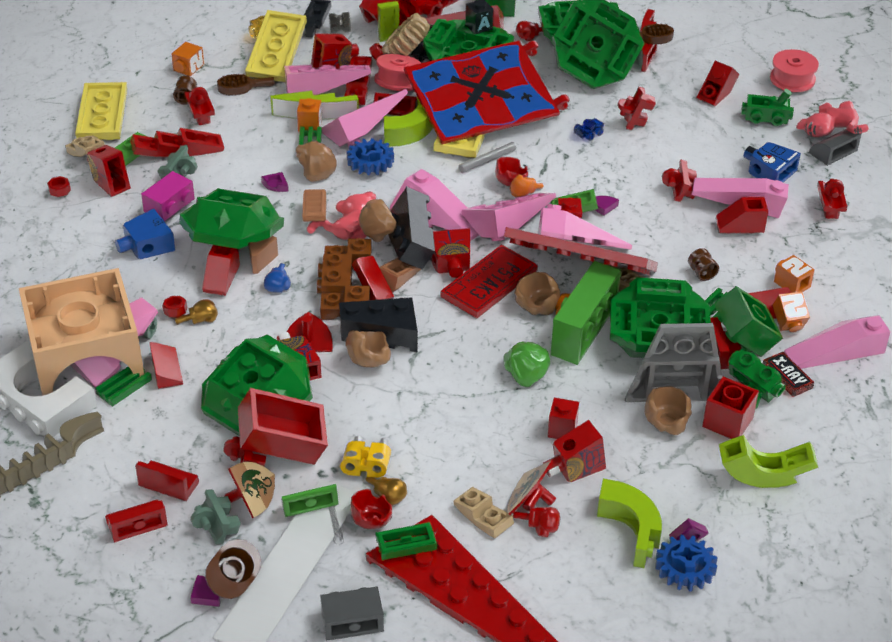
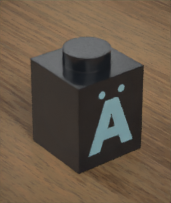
[465,0,494,35]

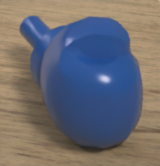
[264,263,291,293]

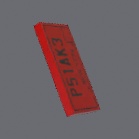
[440,244,538,318]

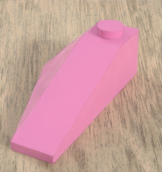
[284,65,371,95]
[322,89,408,147]
[390,169,479,241]
[692,178,789,218]
[461,193,556,241]
[538,204,632,250]
[70,297,158,388]
[784,315,890,369]

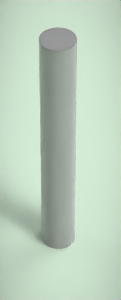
[459,142,516,173]

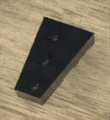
[388,186,435,270]
[339,297,418,352]

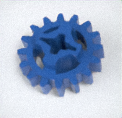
[347,138,394,175]
[655,535,718,591]

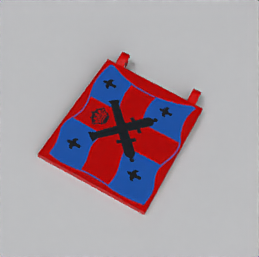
[404,40,570,144]

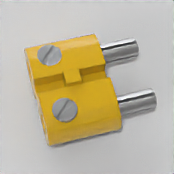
[340,436,391,478]

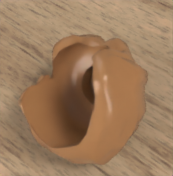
[295,141,337,182]
[359,199,396,242]
[515,272,560,315]
[346,330,391,368]
[644,386,692,435]

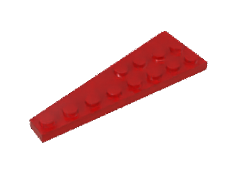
[366,515,558,642]

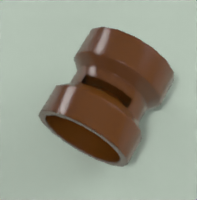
[173,75,197,105]
[688,248,720,281]

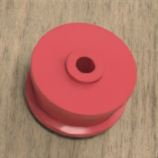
[770,49,819,92]
[374,54,421,91]

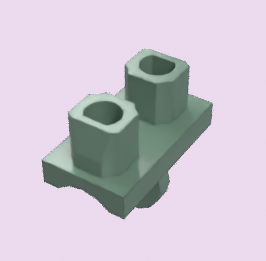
[158,145,198,179]
[190,489,241,544]

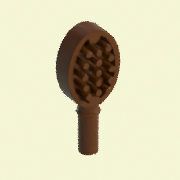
[640,24,674,44]
[217,74,275,95]

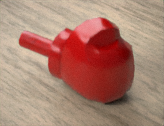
[515,21,543,41]
[513,507,560,537]

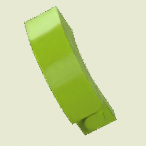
[384,97,433,147]
[719,435,819,488]
[597,479,662,568]

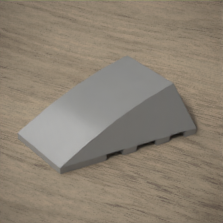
[625,323,722,402]

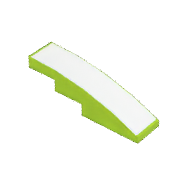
[270,90,359,119]

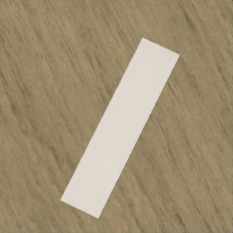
[213,479,357,642]

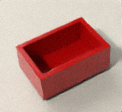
[238,388,328,465]

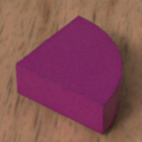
[261,172,289,192]
[595,196,619,216]
[669,518,709,540]
[190,575,220,607]

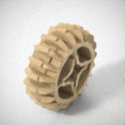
[382,13,430,56]

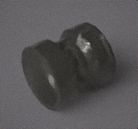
[329,12,351,33]

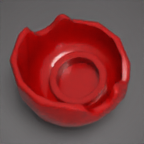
[495,157,529,187]
[351,489,392,530]

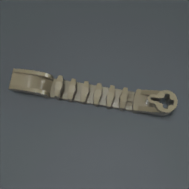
[0,412,104,495]

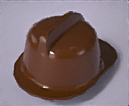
[205,539,261,599]

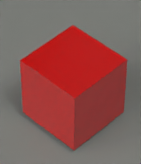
[702,376,759,439]

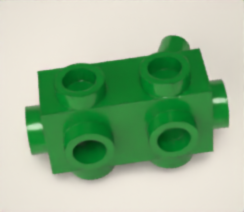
[741,89,794,126]
[728,349,786,409]

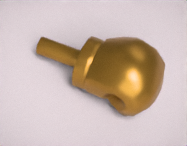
[175,299,218,324]
[365,477,407,505]

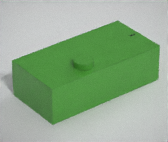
[551,261,621,365]

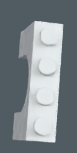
[0,341,97,437]

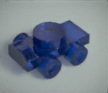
[574,118,604,141]

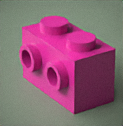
[141,171,195,221]

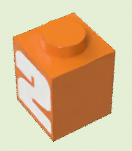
[171,41,204,76]
[297,98,322,132]
[774,255,815,293]
[773,291,810,332]

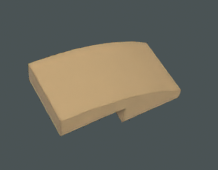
[65,135,105,157]
[453,486,514,538]

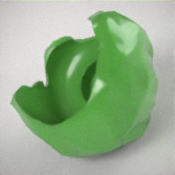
[503,341,550,387]

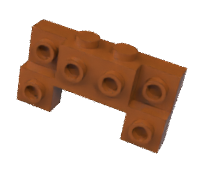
[317,238,372,320]

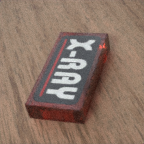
[762,352,814,397]

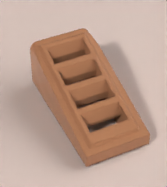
[303,189,327,222]
[379,258,421,292]

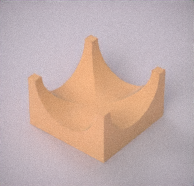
[19,268,144,396]

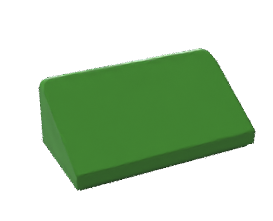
[281,484,339,517]

